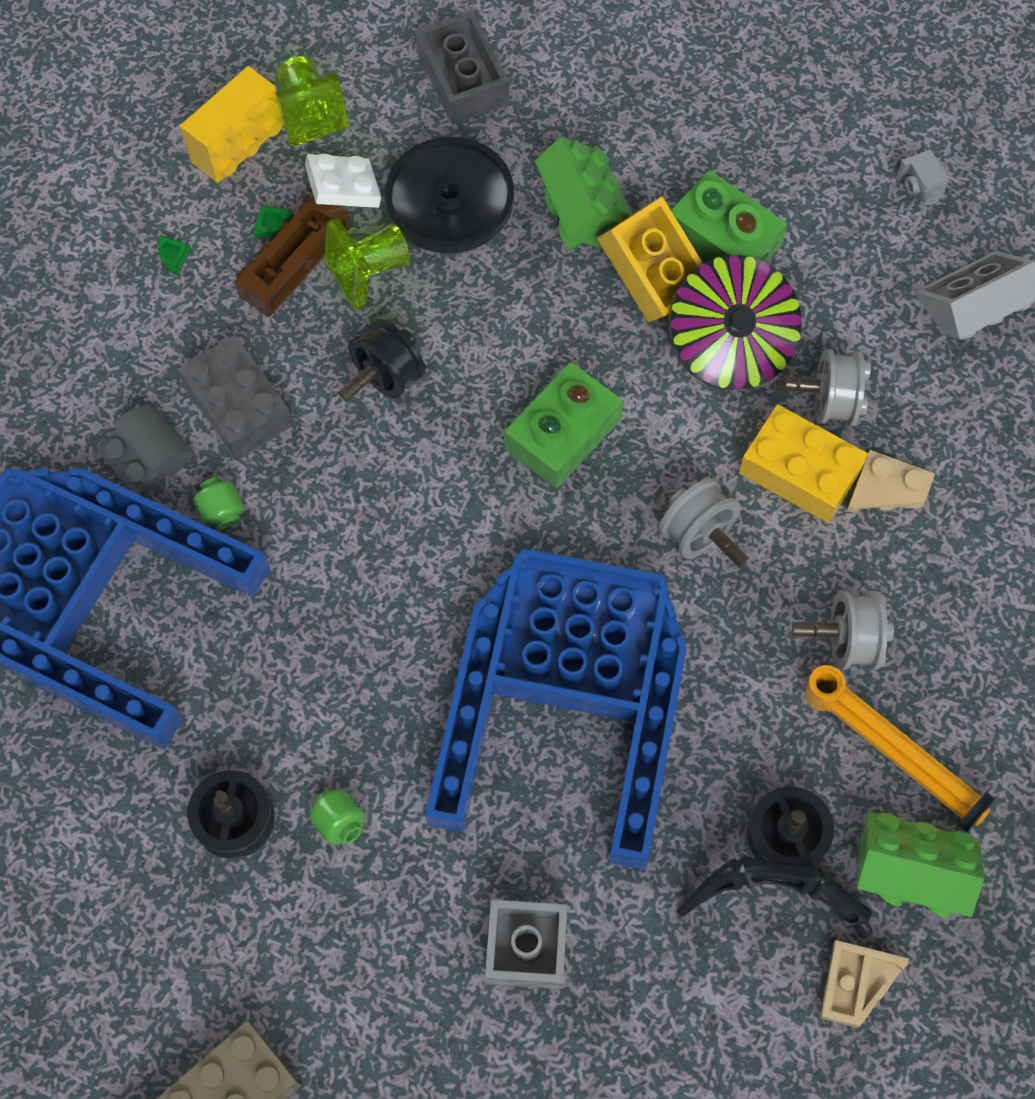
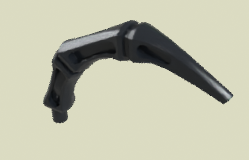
[677,855,873,938]

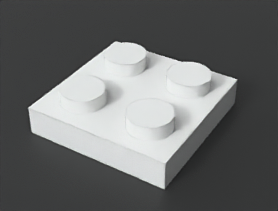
[305,154,381,208]

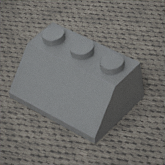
[915,250,1035,340]

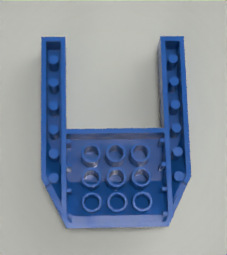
[0,469,271,750]
[425,548,687,870]

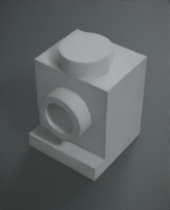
[896,149,949,205]

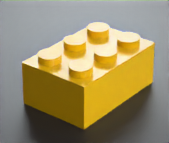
[180,66,284,183]
[597,197,703,322]
[739,404,868,523]

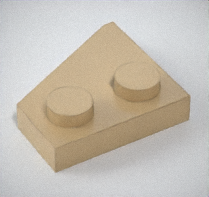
[847,450,935,512]
[820,940,909,1028]

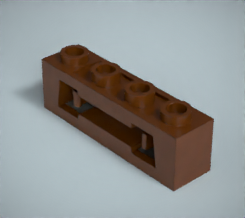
[234,196,351,318]

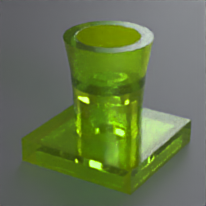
[275,56,350,147]
[324,218,410,311]

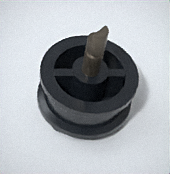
[337,319,426,402]
[187,770,275,859]
[747,787,834,866]

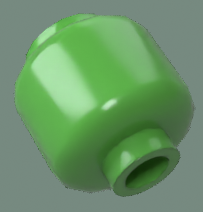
[193,477,245,531]
[310,789,365,845]

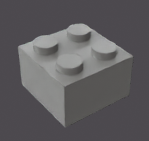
[485,900,568,990]

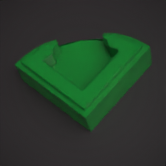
[254,205,294,238]
[158,235,191,276]

